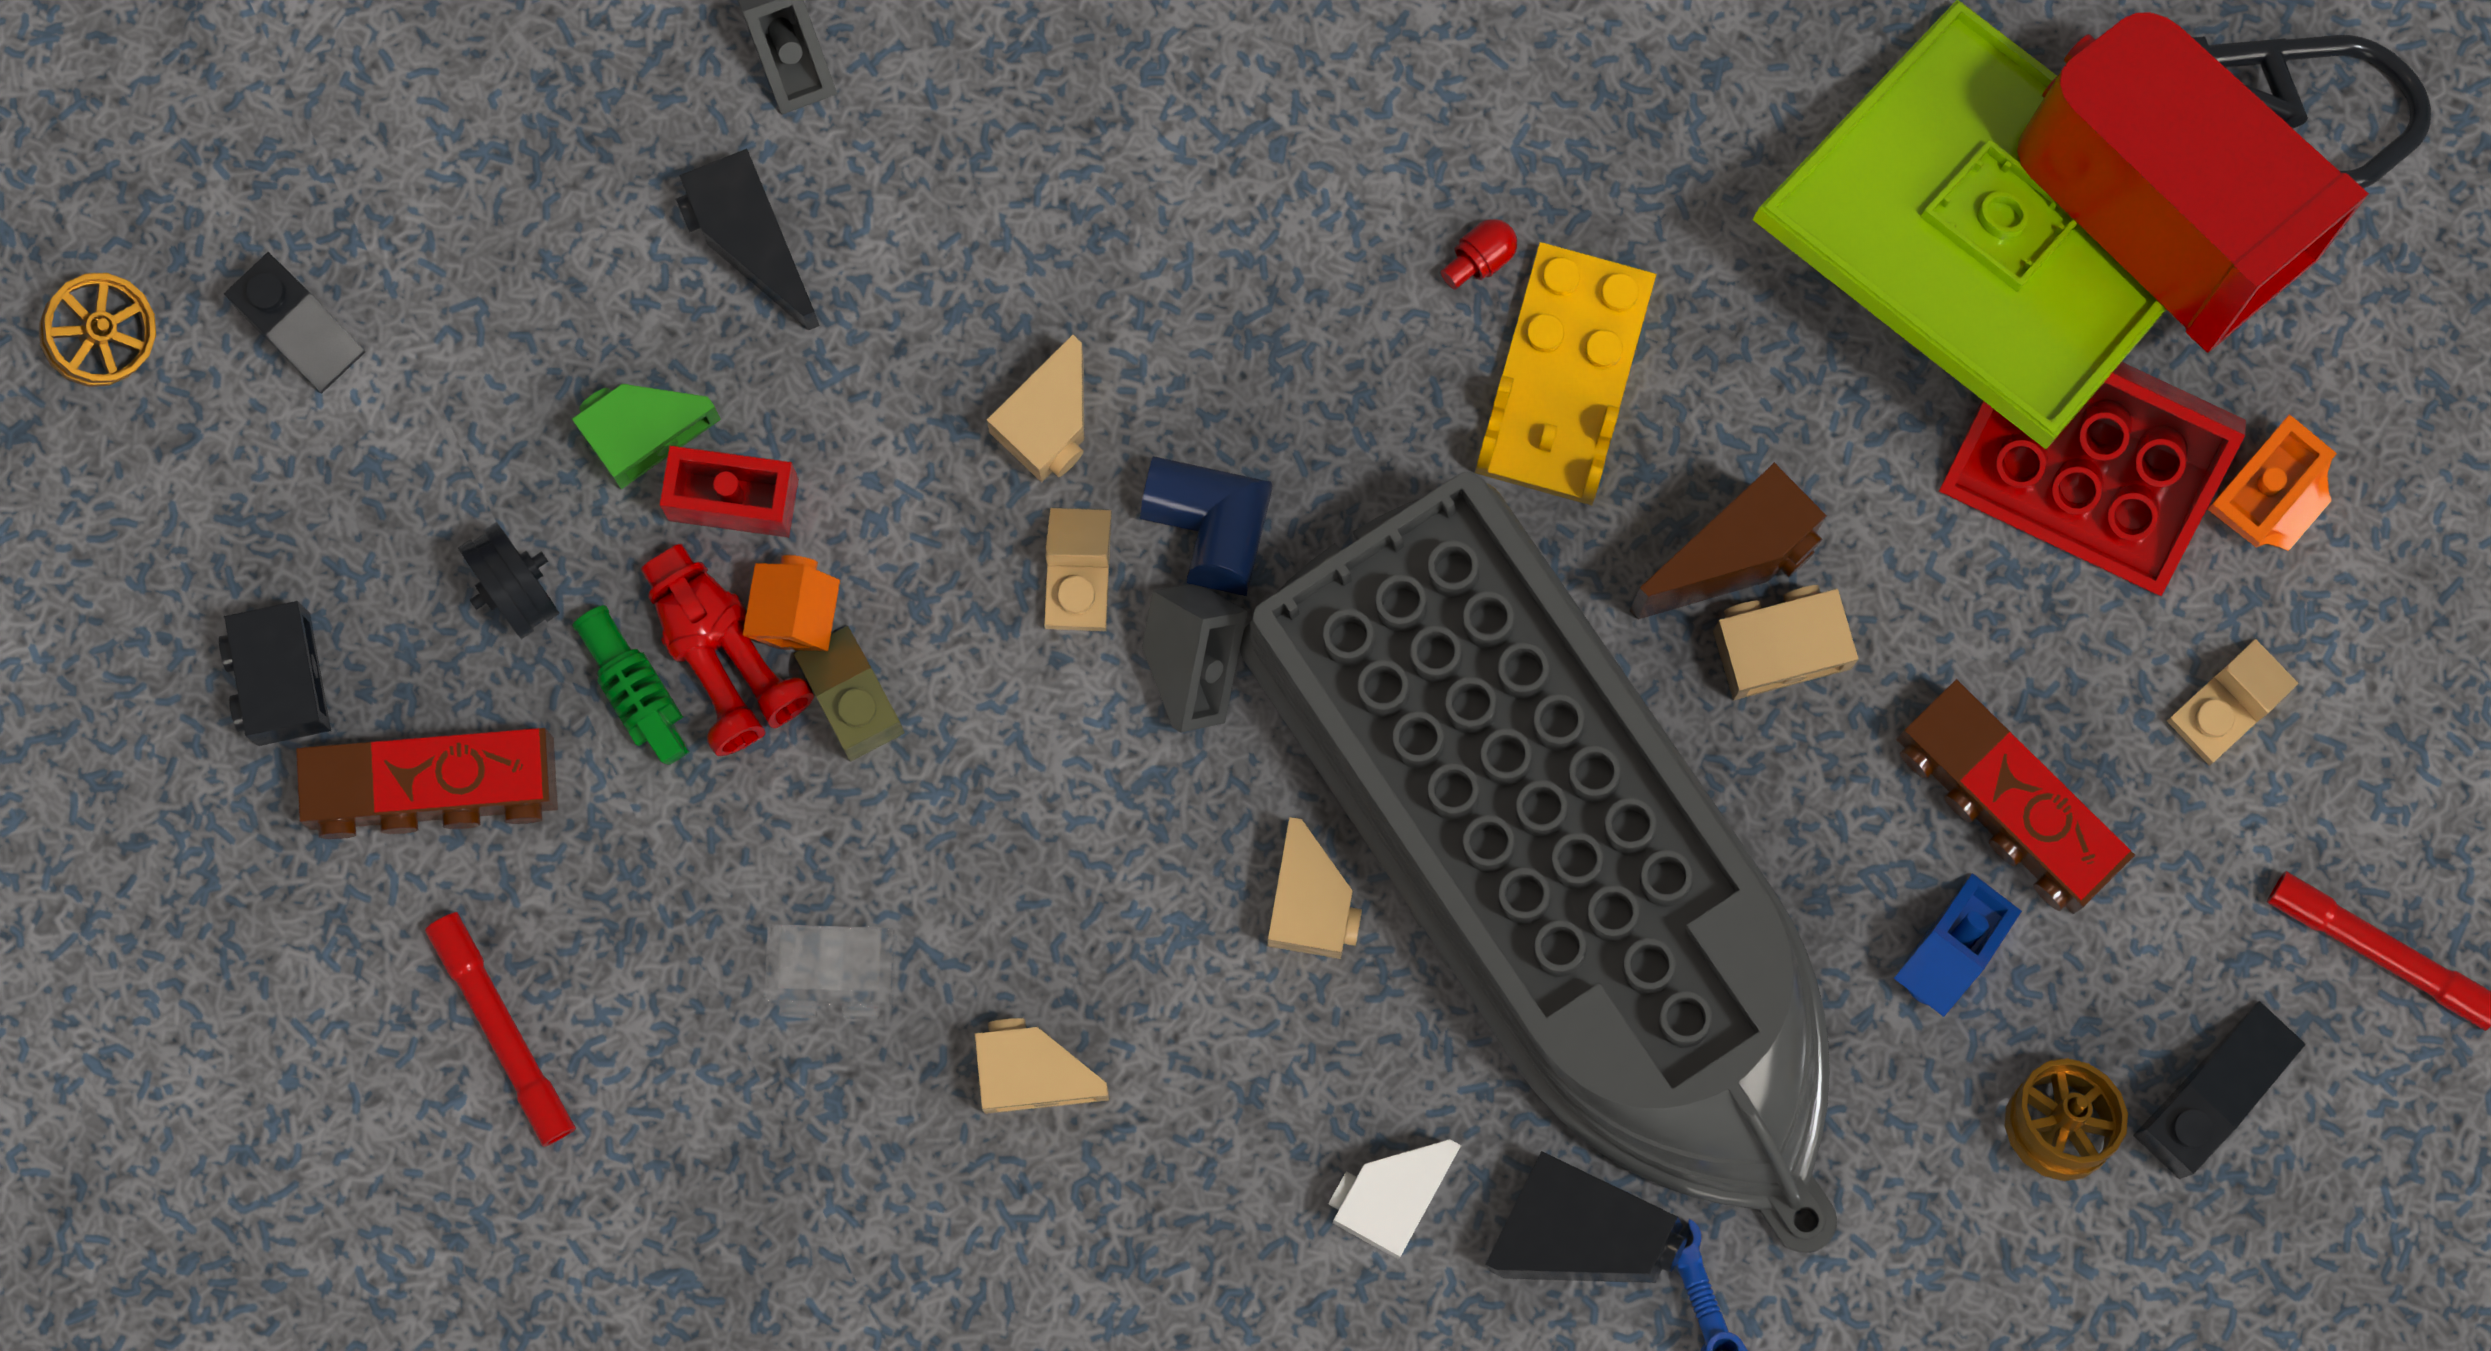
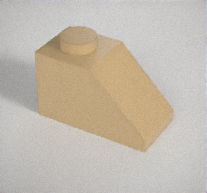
[987,335,1084,482]
[1268,817,1362,959]
[975,1018,1109,1114]

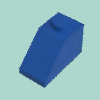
[1894,873,2022,1017]

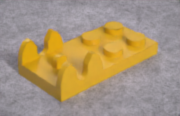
[1475,242,1657,505]

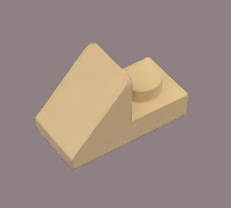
[1044,508,1112,631]
[2167,639,2299,766]

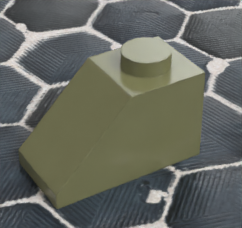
[794,626,905,762]

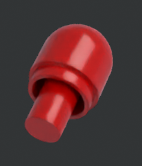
[1440,219,1517,290]

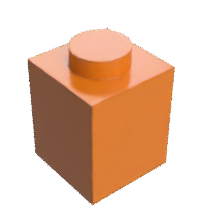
[743,555,840,651]

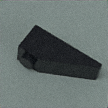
[676,149,819,330]
[2133,1001,2306,1179]

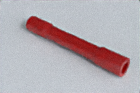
[2267,871,2491,1031]
[425,912,576,1147]

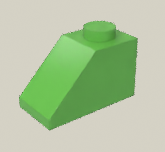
[572,384,721,489]

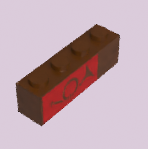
[1896,679,2135,914]
[296,728,558,839]

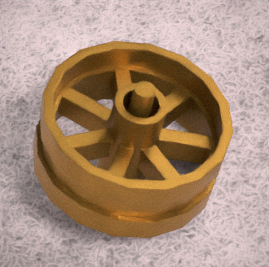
[39,273,156,387]
[2004,1058,2128,1181]

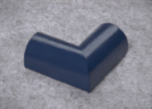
[1140,456,1273,596]

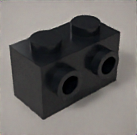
[219,601,331,746]

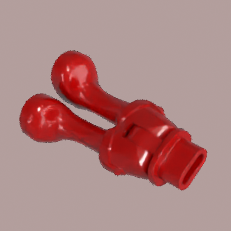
[641,544,814,756]

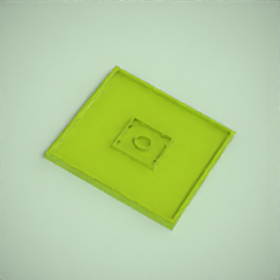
[1752,0,2167,449]

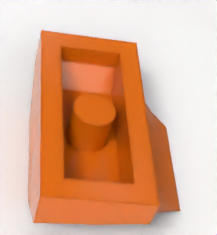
[2207,414,2337,551]

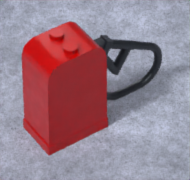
[2017,12,2431,353]

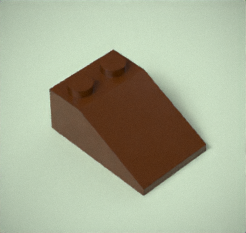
[1630,462,1827,620]

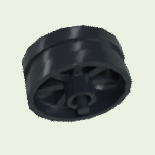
[458,522,560,640]

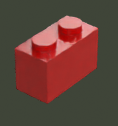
[660,445,799,538]

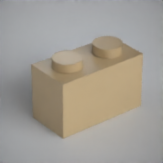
[1713,585,1858,701]

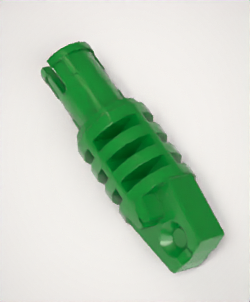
[572,605,690,765]

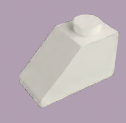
[1328,1140,1461,1260]

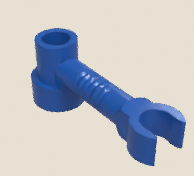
[1676,1219,1748,1351]

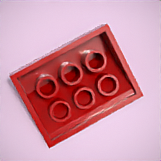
[1939,362,2246,596]

